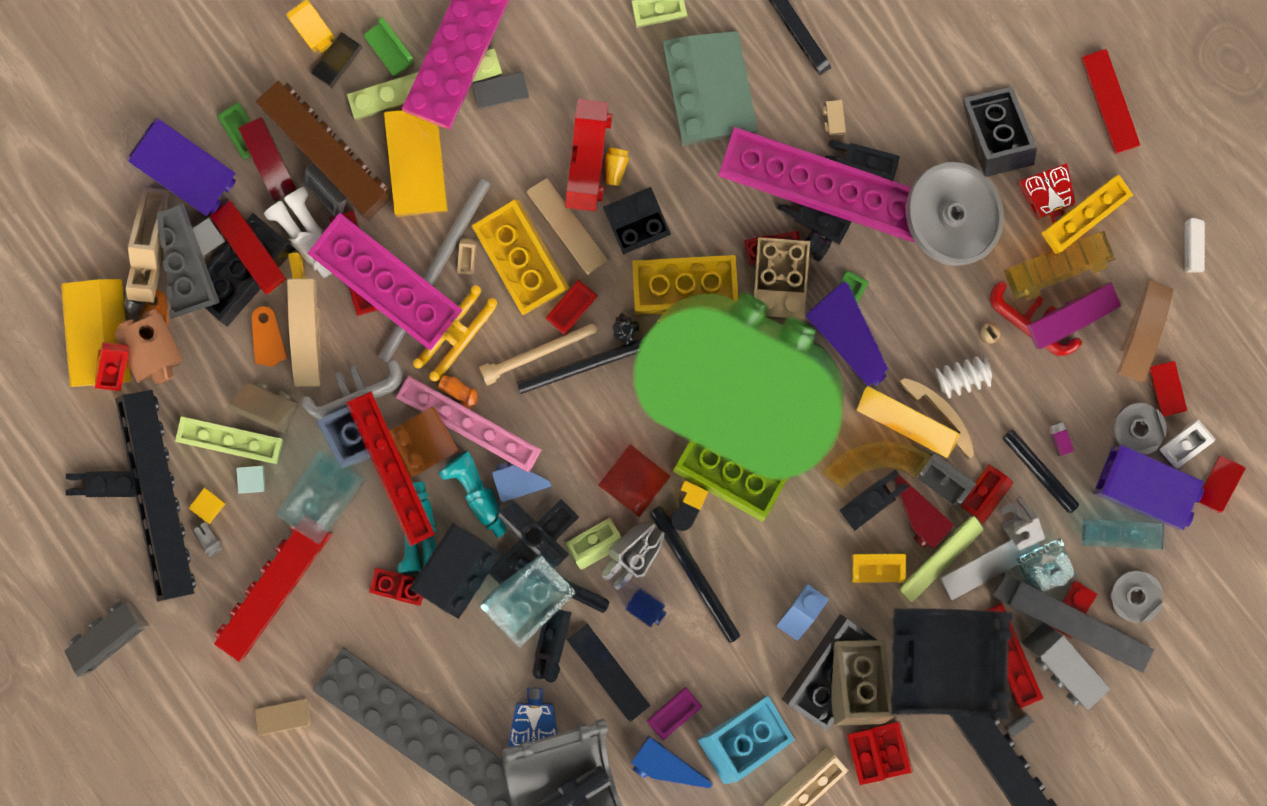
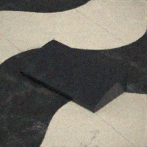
[205,213,295,327]
[781,614,886,731]

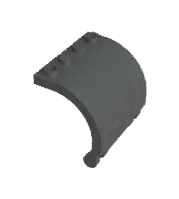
[502,719,623,806]

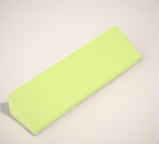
[898,516,983,602]

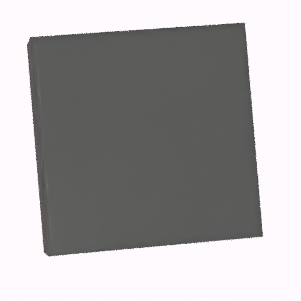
[1005,712,1034,737]

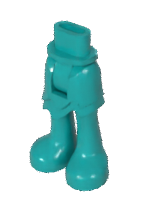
[438,451,508,538]
[398,482,437,573]

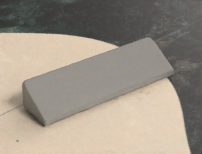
[939,539,1042,601]

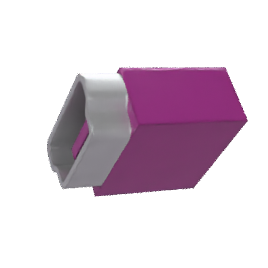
[1048,422,1074,456]

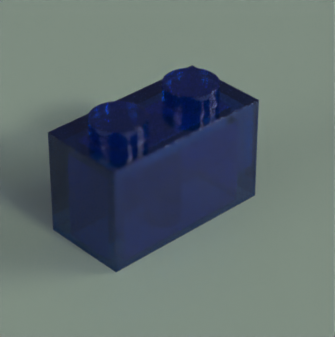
[625,587,667,628]

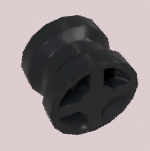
[805,229,832,262]

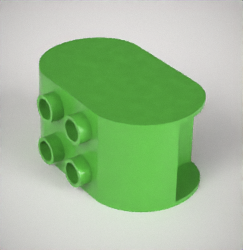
[634,292,844,479]

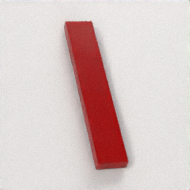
[346,391,435,546]

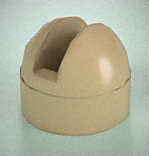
[979,323,1001,344]

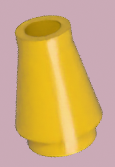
[605,147,630,186]

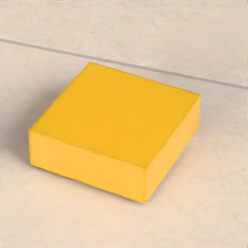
[288,252,306,279]
[189,488,226,524]

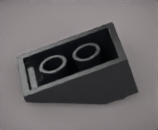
[963,87,1037,177]

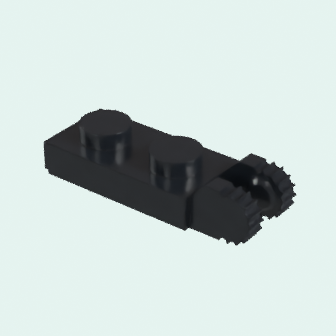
[825,140,900,181]
[777,203,852,245]
[839,469,909,531]
[65,471,135,497]
[532,607,572,683]

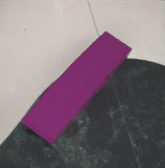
[1026,282,1121,349]

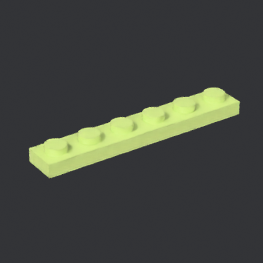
[347,49,502,120]

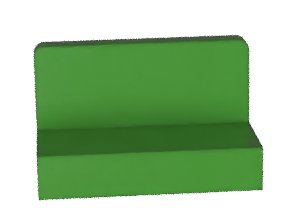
[363,17,415,78]

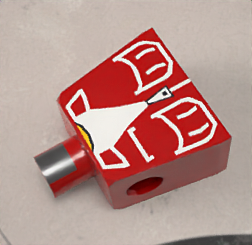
[1017,163,1075,223]

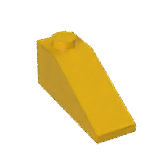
[286,0,335,54]

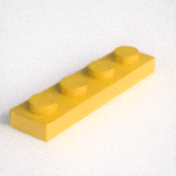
[1041,174,1133,254]

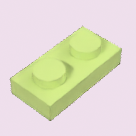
[632,0,687,27]

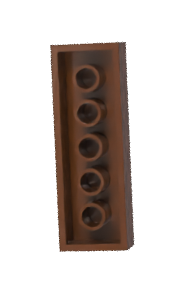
[255,81,391,221]

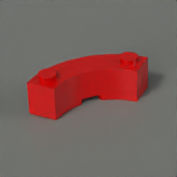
[565,98,613,212]

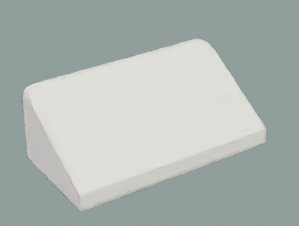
[1185,218,1205,272]

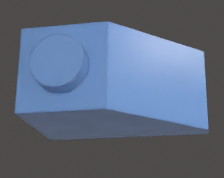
[492,462,552,502]
[776,584,829,641]

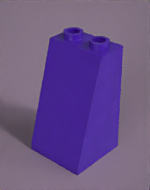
[126,118,236,215]
[805,281,888,386]
[1093,445,1204,530]

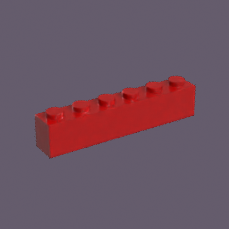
[214,516,333,662]

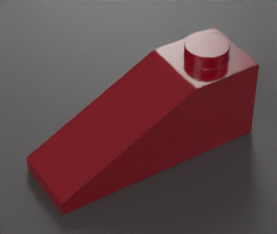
[893,475,955,548]

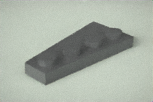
[157,204,219,319]

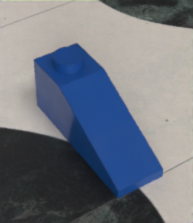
[631,736,713,788]

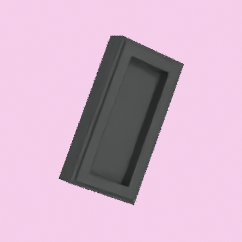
[473,72,529,110]
[303,164,347,216]

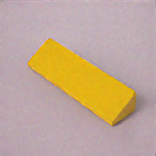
[857,386,960,458]

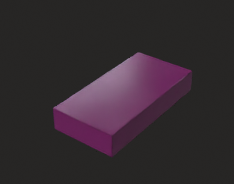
[646,687,703,741]

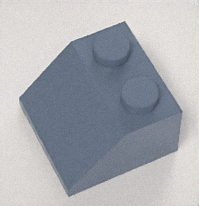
[316,407,370,468]

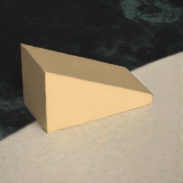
[457,237,477,275]

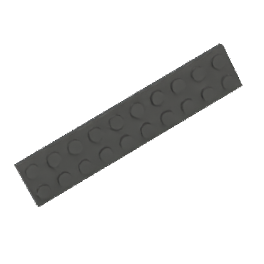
[313,647,512,806]

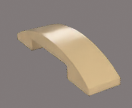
[898,378,974,459]

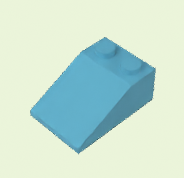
[697,696,795,784]

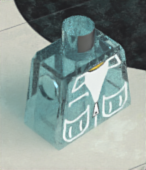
[1016,538,1076,592]

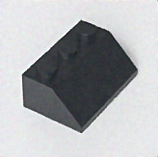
[410,522,502,619]

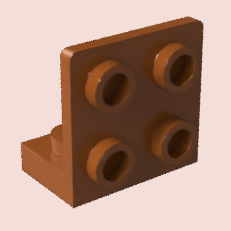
[389,406,458,478]

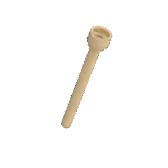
[479,324,597,386]

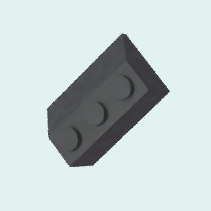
[64,601,149,677]

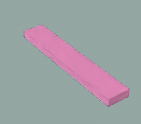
[395,375,542,473]

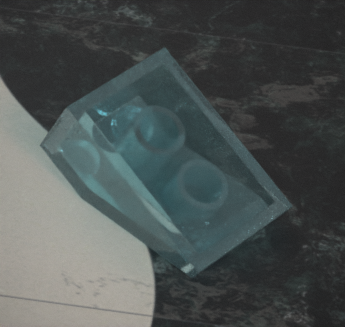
[276,450,365,544]
[479,556,576,647]

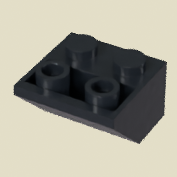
[603,187,671,255]

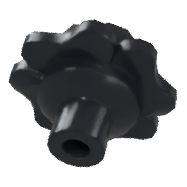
[612,313,640,345]

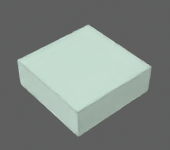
[237,466,265,494]

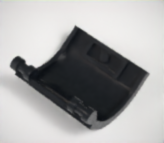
[890,608,1013,720]

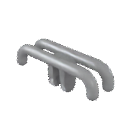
[301,360,403,419]

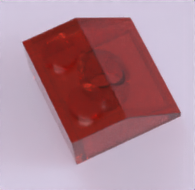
[598,444,671,517]

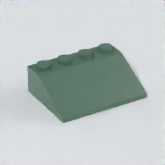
[662,31,758,147]

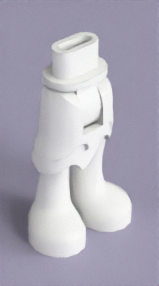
[263,187,332,279]

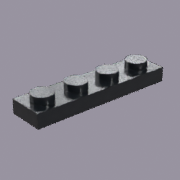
[489,499,580,590]

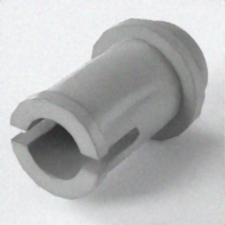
[192,522,223,557]

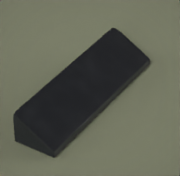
[566,623,650,722]

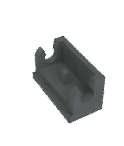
[915,453,976,507]

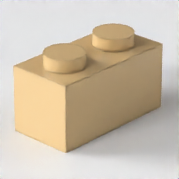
[823,100,846,136]

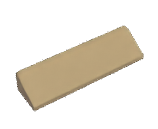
[526,178,608,276]
[763,747,849,806]

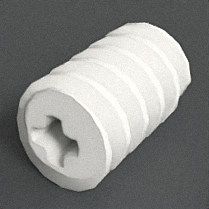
[935,354,992,399]

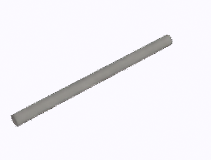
[377,178,491,363]

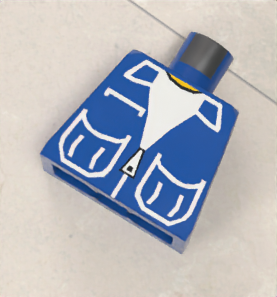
[509,688,558,747]

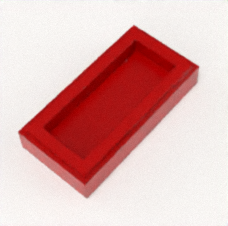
[545,279,598,335]
[1149,361,1188,417]

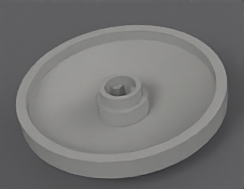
[906,162,1004,266]

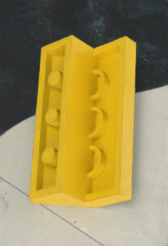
[61,279,131,387]

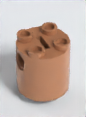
[114,309,184,385]

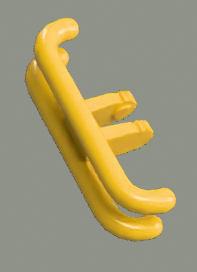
[413,285,497,381]

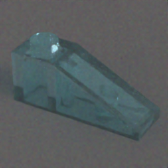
[1082,520,1164,550]

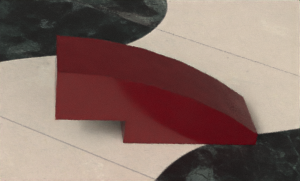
[238,117,297,202]

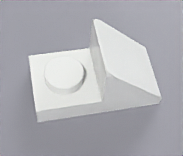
[1160,420,1216,469]

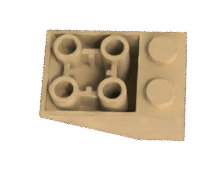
[753,237,810,321]

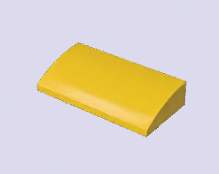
[384,110,448,217]
[472,200,570,315]
[632,255,738,316]

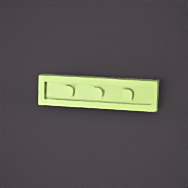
[175,417,283,464]

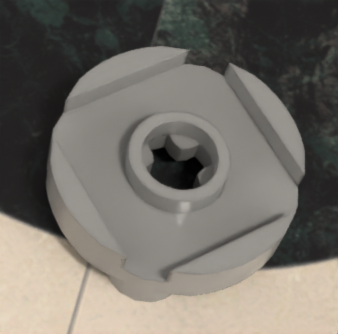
[1113,403,1167,455]
[1109,570,1163,623]

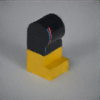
[671,481,708,531]

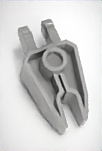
[602,521,664,590]

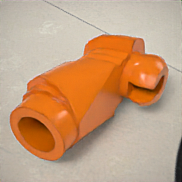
[438,375,478,410]

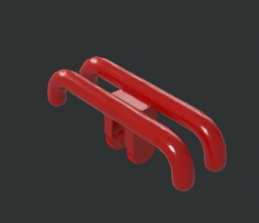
[990,281,1082,356]

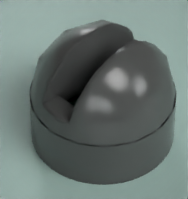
[123,294,146,314]

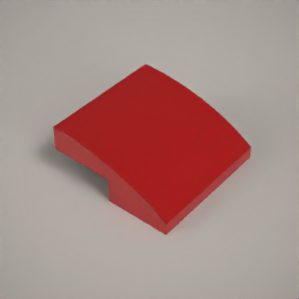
[847,721,913,785]

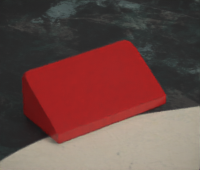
[1199,455,1246,513]
[958,464,1013,524]

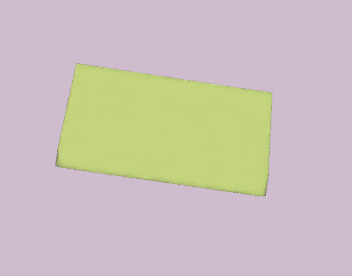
[565,517,622,570]

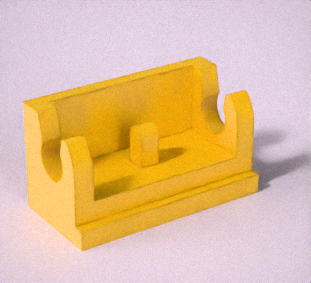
[851,554,906,583]

